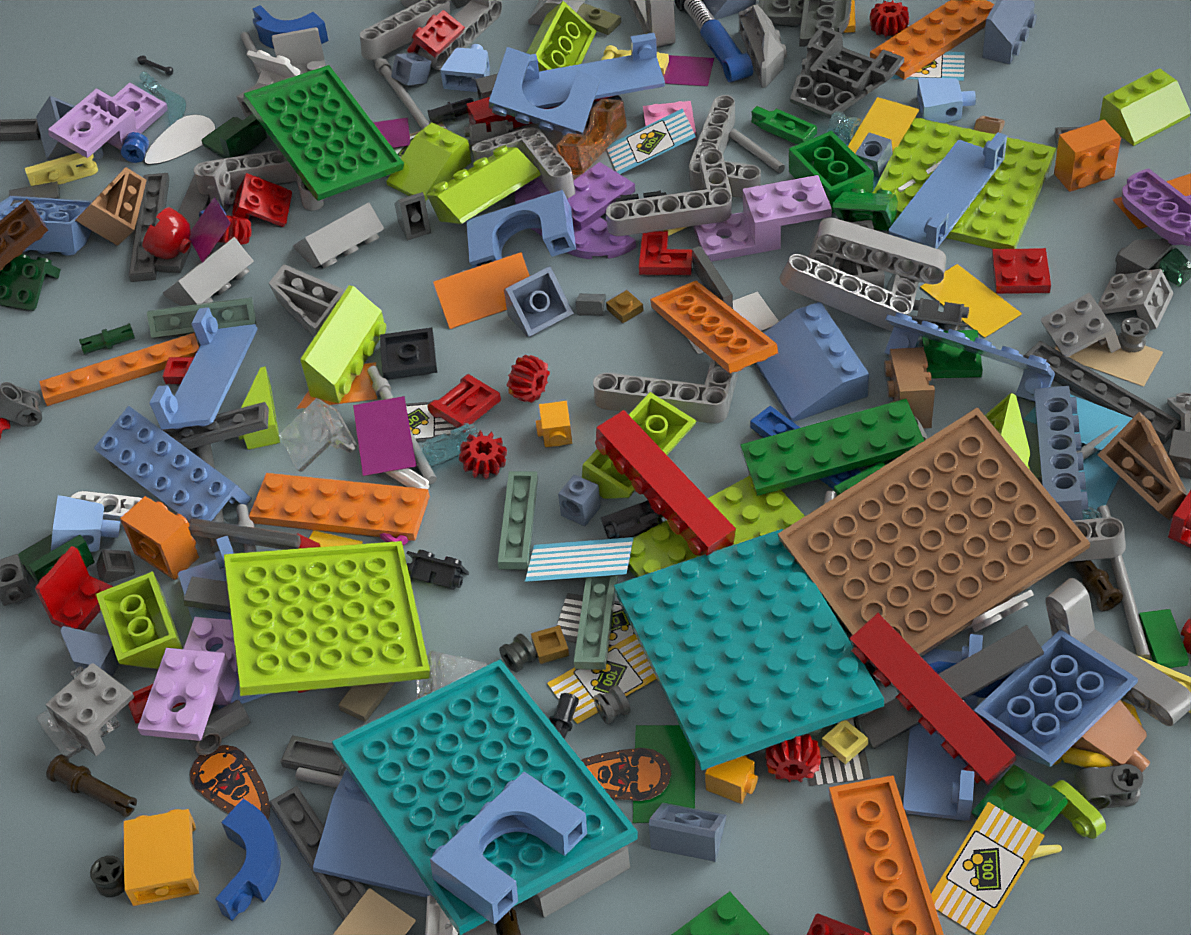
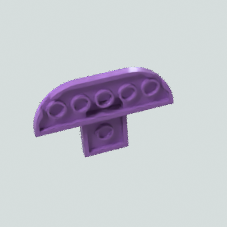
[515,162,636,259]
[1122,168,1191,246]

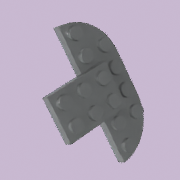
[758,0,852,47]

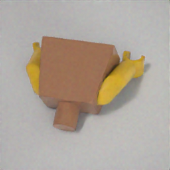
[1053,700,1150,772]

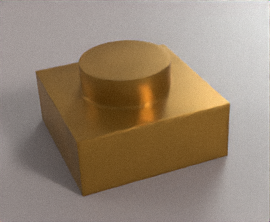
[606,290,644,323]
[531,625,569,664]

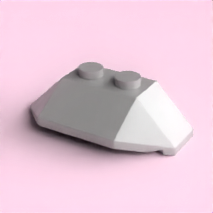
[739,4,787,88]

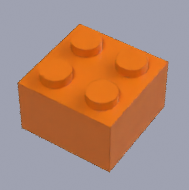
[1054,119,1121,192]
[120,496,199,580]

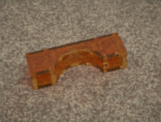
[556,99,627,175]

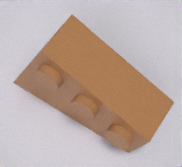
[75,167,147,246]
[884,347,935,428]
[1098,412,1188,521]

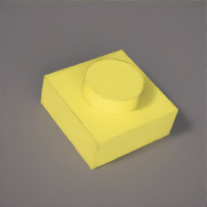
[822,720,868,765]

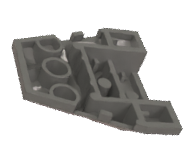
[790,26,904,119]

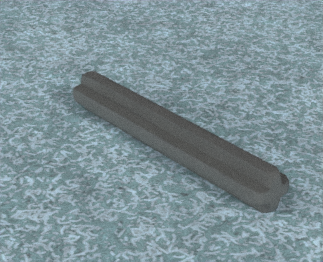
[189,518,301,550]

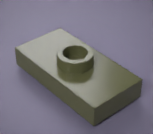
[577,3,621,35]

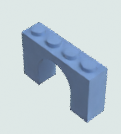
[488,47,601,140]
[467,190,576,268]
[430,772,587,925]

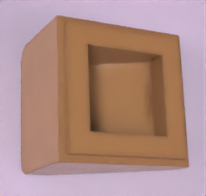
[974,115,1005,134]

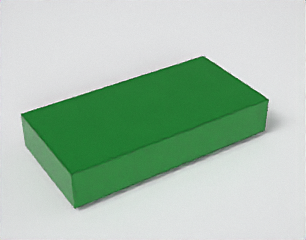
[1139,609,1189,668]

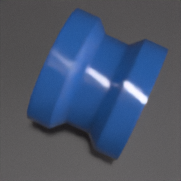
[121,132,149,163]

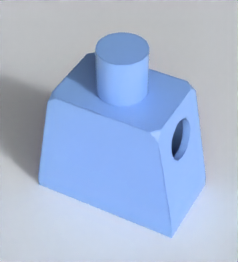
[440,44,490,92]
[917,77,976,123]
[51,495,120,552]

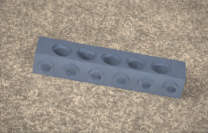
[1034,386,1088,521]

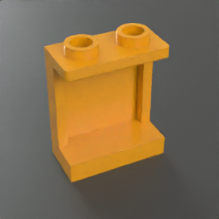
[124,809,199,906]

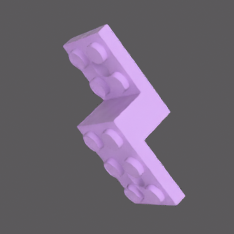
[48,83,167,158]
[694,175,832,262]
[137,617,238,741]

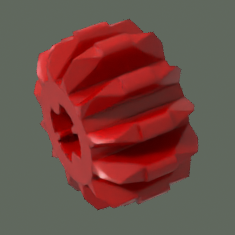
[869,0,909,38]
[218,215,252,245]
[507,355,550,403]
[459,430,507,479]
[765,734,821,783]

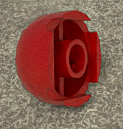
[142,207,192,259]

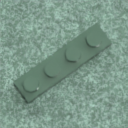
[147,297,257,338]
[498,471,538,570]
[574,575,618,670]

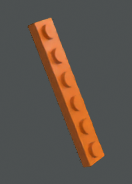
[39,333,199,406]

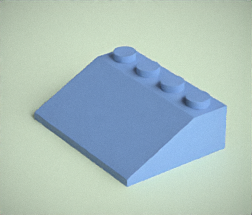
[0,196,92,255]
[755,302,869,422]
[974,629,1138,767]
[313,770,433,898]

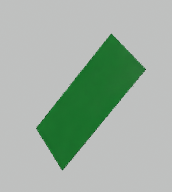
[632,725,695,823]

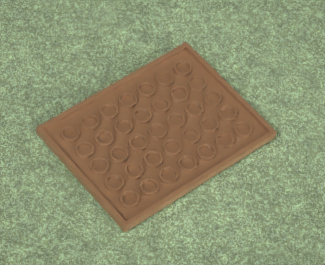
[778,407,1090,670]

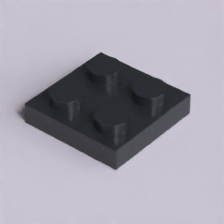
[380,327,438,380]

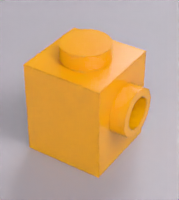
[536,401,573,447]
[705,755,758,804]

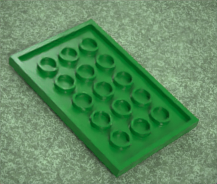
[243,65,404,201]

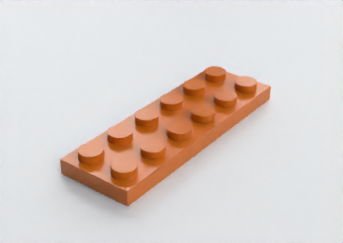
[870,0,994,80]
[650,280,778,373]
[249,473,430,541]
[829,775,944,935]

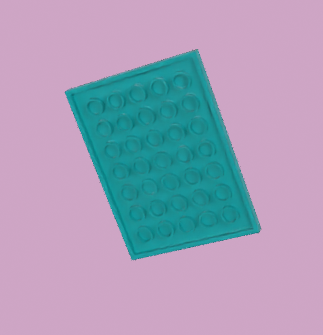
[614,529,884,770]
[332,659,638,935]

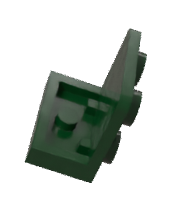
[201,113,267,159]
[0,254,61,311]
[18,534,95,585]

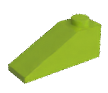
[238,366,280,450]

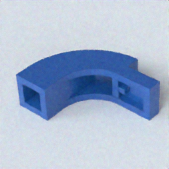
[253,5,329,49]
[215,798,281,921]

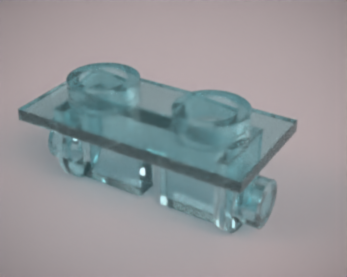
[421,423,478,468]

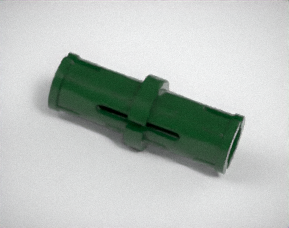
[79,323,135,355]

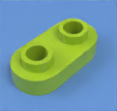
[1051,780,1106,839]

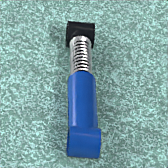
[674,0,753,82]

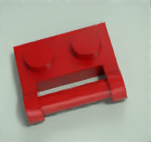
[427,374,501,431]

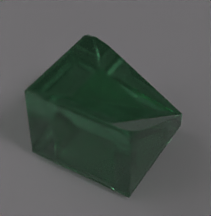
[1159,248,1191,287]

